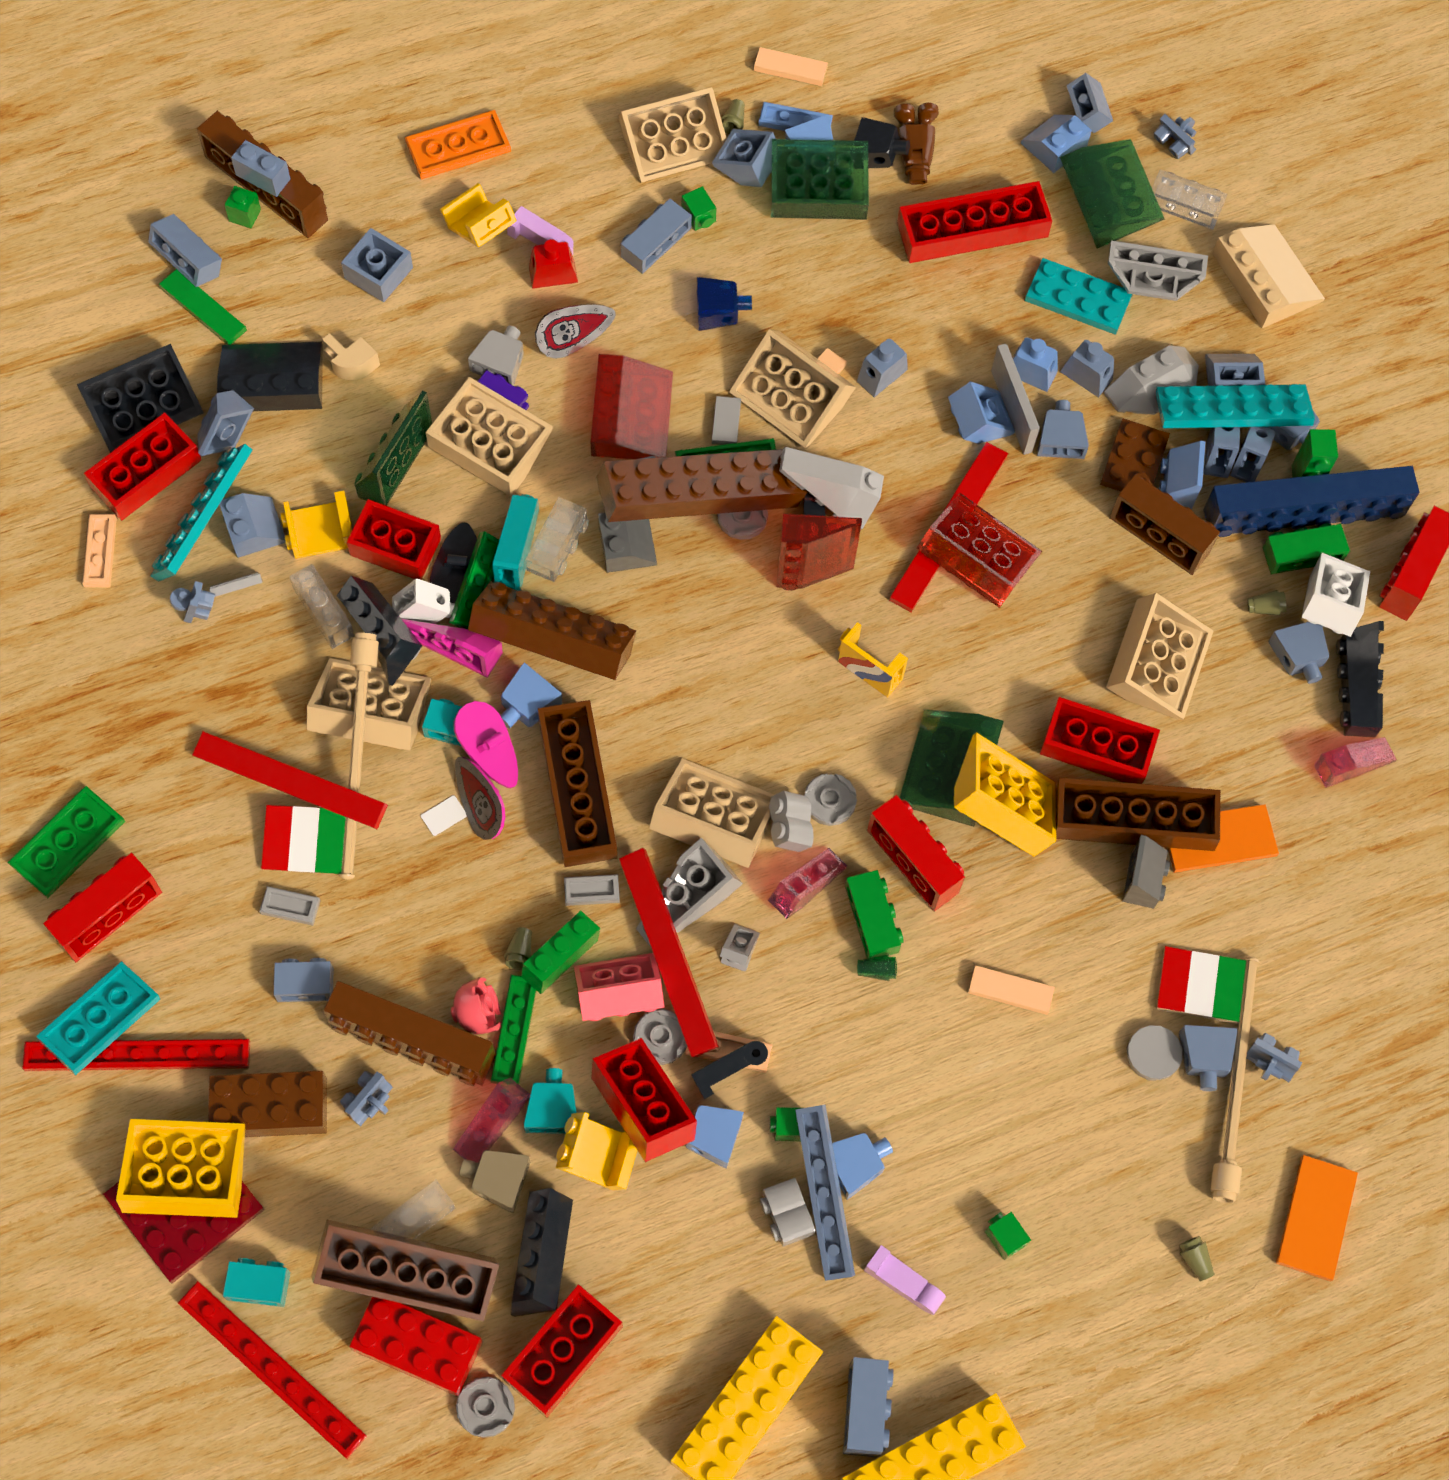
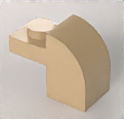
[322,333,380,380]

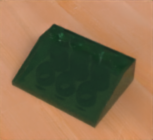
[771,139,869,220]
[1060,139,1165,249]
[354,390,432,506]
[900,710,1004,827]

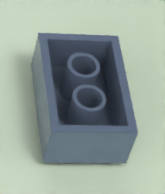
[843,1357,893,1458]

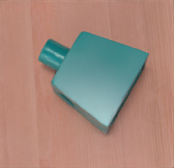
[524,1068,576,1134]

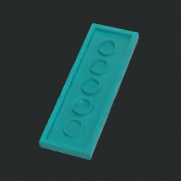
[1156,384,1315,428]
[150,444,253,582]

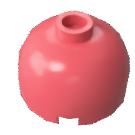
[451,978,501,1035]

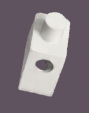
[392,579,455,624]

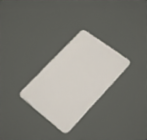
[421,796,467,836]

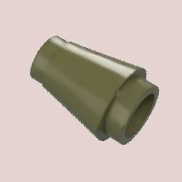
[721,99,745,134]
[1247,590,1286,615]
[504,927,532,970]
[1179,1236,1215,1281]

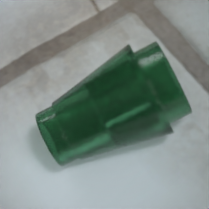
[857,954,897,982]

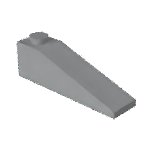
[779,447,884,530]
[636,838,743,949]

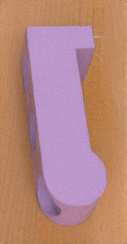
[507,206,573,255]
[864,1245,946,1315]

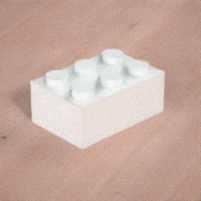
[1302,553,1370,637]

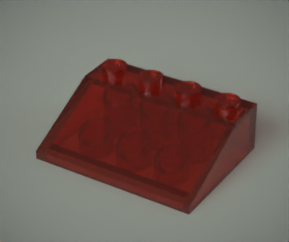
[590,354,673,459]
[916,493,1042,608]
[776,514,862,591]

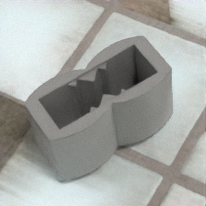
[769,791,814,852]
[760,1178,815,1247]

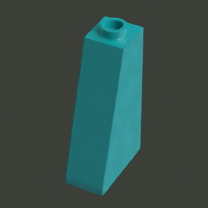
[493,494,539,591]

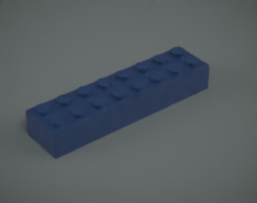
[1203,465,1420,537]

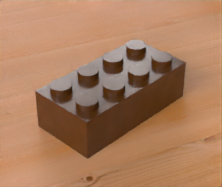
[1110,474,1220,575]
[208,1071,327,1137]

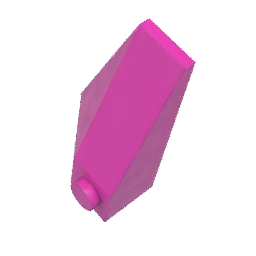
[402,619,503,678]

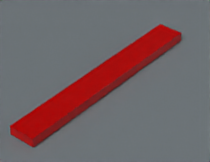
[889,442,1008,613]
[192,731,388,830]
[619,848,719,1058]
[22,1039,250,1071]
[178,1281,367,1459]

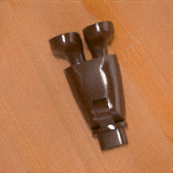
[894,102,939,185]

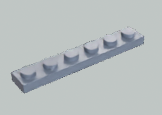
[796,1104,855,1281]

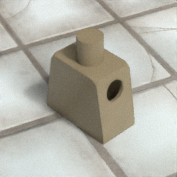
[459,1150,531,1213]

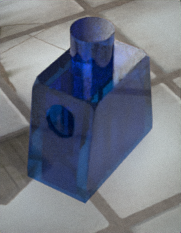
[697,277,752,331]

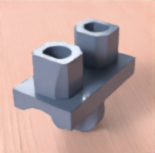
[1154,114,1197,159]
[170,581,215,623]
[1246,1033,1302,1082]
[340,1071,393,1127]

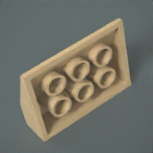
[618,87,727,183]
[1212,224,1325,328]
[729,329,856,448]
[426,377,553,497]
[1106,593,1213,720]
[307,658,431,751]
[649,758,774,868]

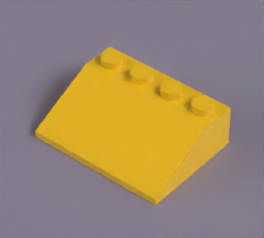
[954,732,1056,857]
[116,1119,245,1218]

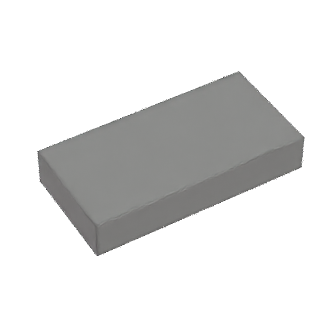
[712,396,741,445]
[209,572,263,597]
[564,874,620,906]
[259,886,321,926]

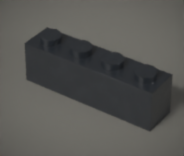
[336,576,422,686]
[1336,621,1384,737]
[511,1188,573,1317]

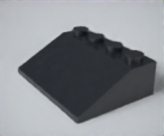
[217,341,323,412]
[77,344,204,453]

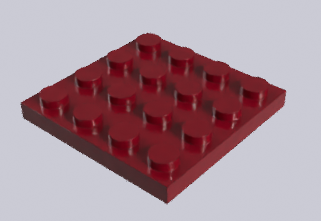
[103,1181,265,1284]

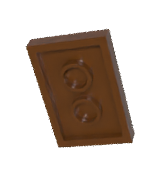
[1100,418,1170,492]

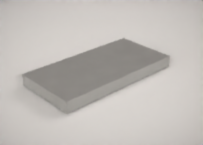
[991,344,1040,455]

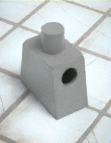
[468,325,524,386]

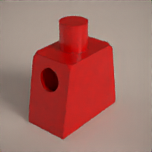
[529,239,578,289]

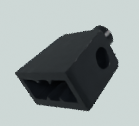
[850,117,910,169]

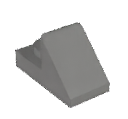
[720,924,760,971]

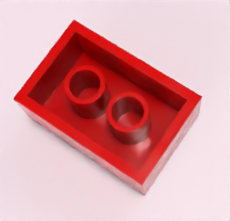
[347,499,441,580]

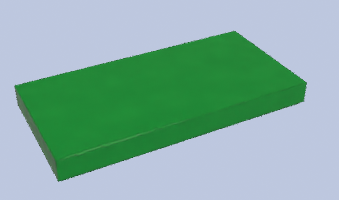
[8,786,126,899]

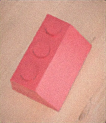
[573,953,664,1021]

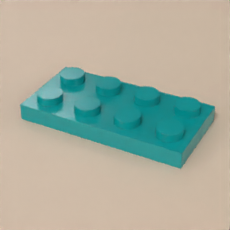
[1025,258,1133,335]
[36,961,161,1076]

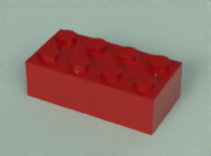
[84,413,202,521]
[1379,505,1449,621]
[1040,697,1160,784]
[867,795,965,912]
[43,852,163,963]
[591,1038,697,1162]
[501,1284,623,1418]
[349,1297,483,1397]

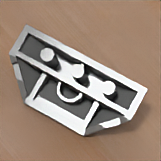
[1108,240,1208,301]
[1104,345,1199,415]

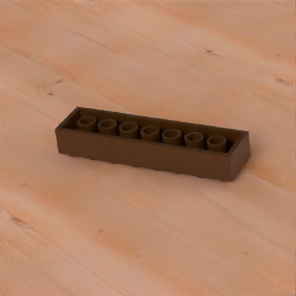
[596,449,807,522]

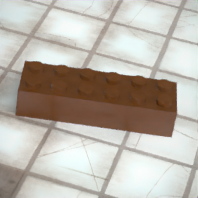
[197,110,328,238]
[468,581,637,680]
[538,700,618,867]
[1056,778,1221,851]
[324,981,496,1086]
[311,1219,499,1321]

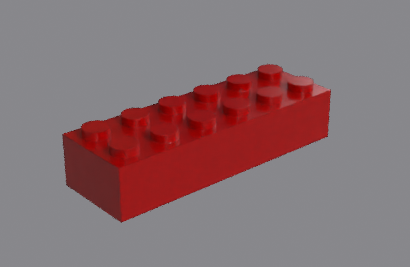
[897,181,1053,263]

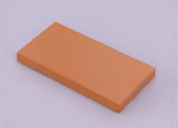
[405,110,511,180]
[1168,804,1279,873]
[1276,1155,1358,1282]

